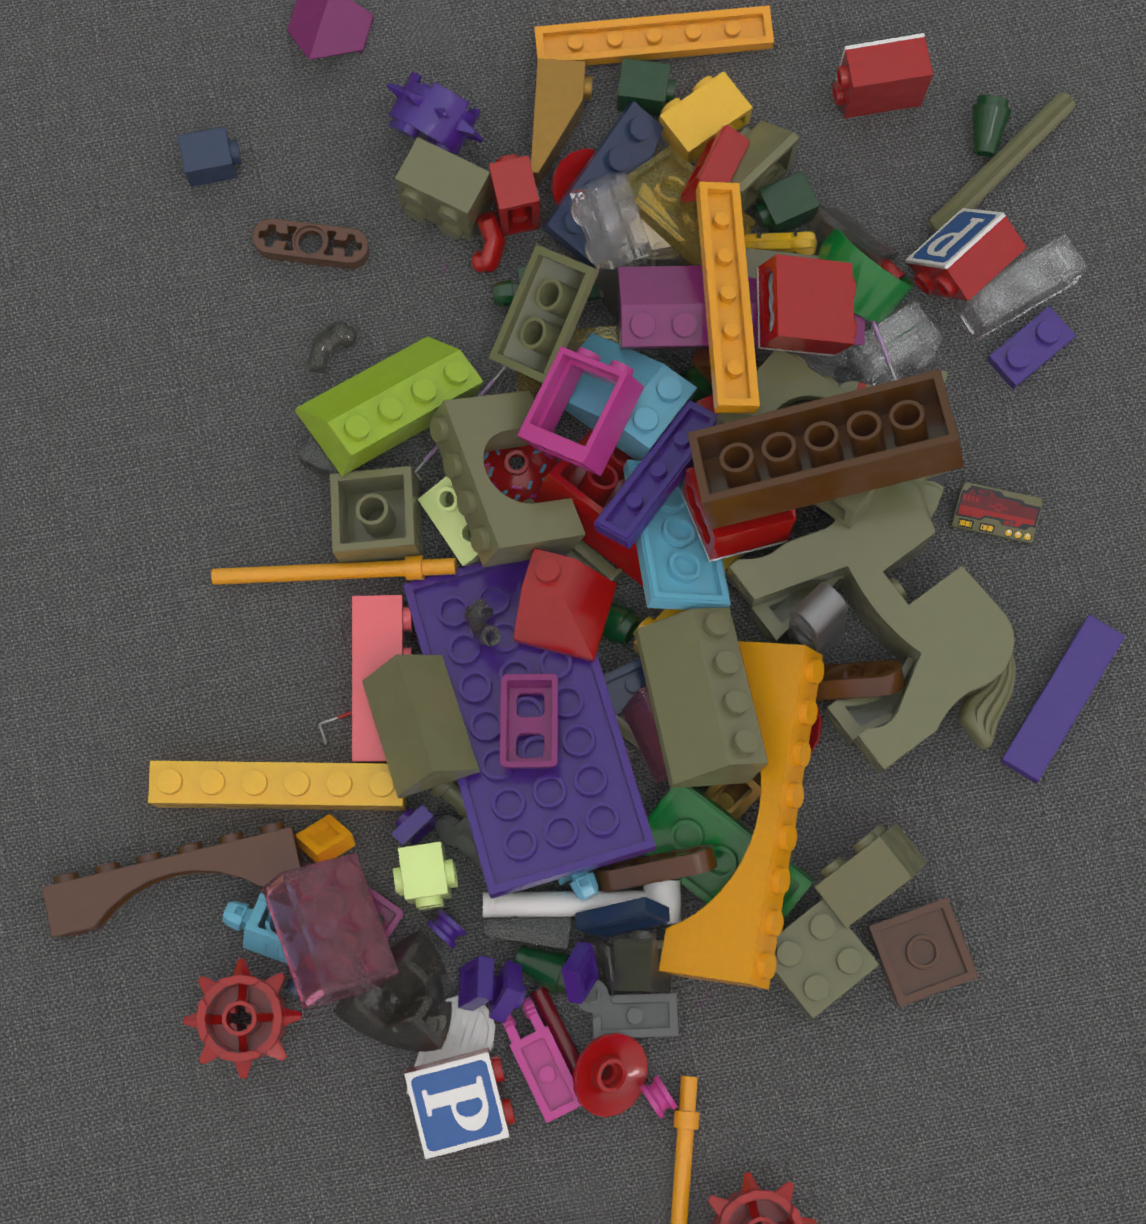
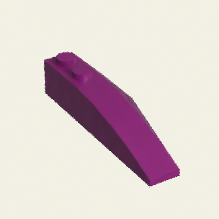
[618,266,865,350]

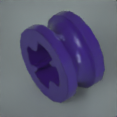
[425,908,467,948]

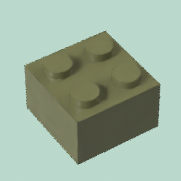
[395,137,493,241]
[330,466,424,563]
[774,898,879,1019]

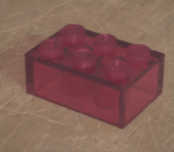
[262,853,399,1009]

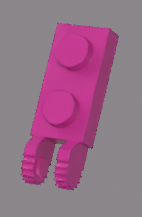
[502,996,581,1123]

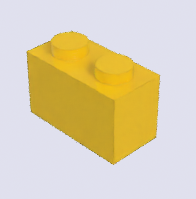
[659,71,753,167]

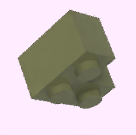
[815,823,927,928]

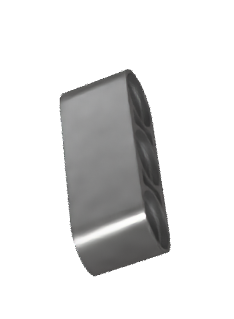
[788,582,848,655]

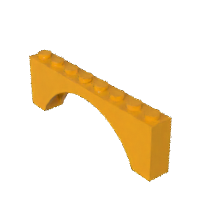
[659,641,824,990]

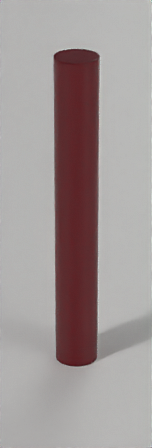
[531,987,580,1077]

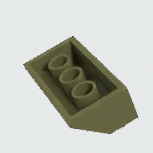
[634,607,768,788]

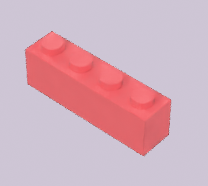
[352,595,413,764]

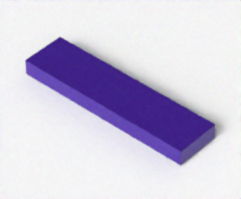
[593,400,718,549]

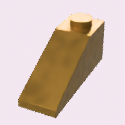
[531,59,593,187]

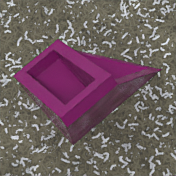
[287,0,374,60]

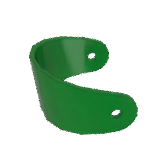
[818,229,914,322]

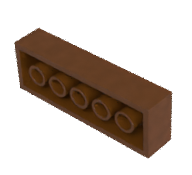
[687,369,964,530]

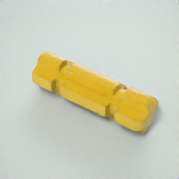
[744,231,817,255]

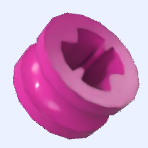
[639,1075,678,1119]

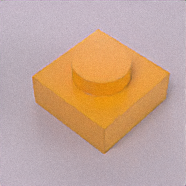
[295,814,356,867]

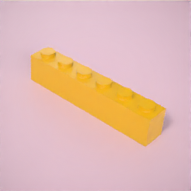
[148,761,406,811]

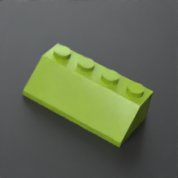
[295,336,483,476]

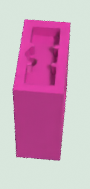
[517,346,645,476]

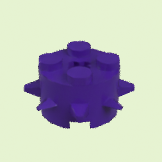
[386,72,483,155]

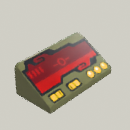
[951,482,1043,544]

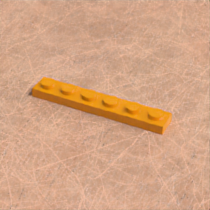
[534,5,774,66]
[696,182,760,414]

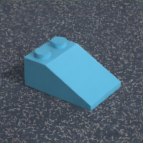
[564,333,697,460]

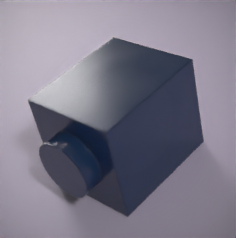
[178,126,242,187]

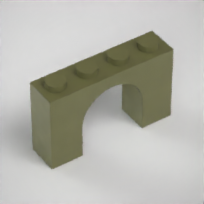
[716,350,884,529]
[429,390,586,567]

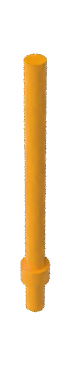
[211,555,457,585]
[670,1076,700,1224]

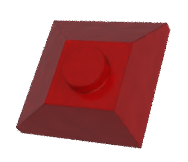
[513,548,617,662]

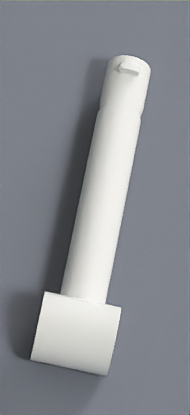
[483,880,682,925]

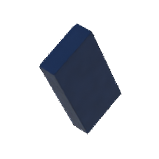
[575,897,670,939]

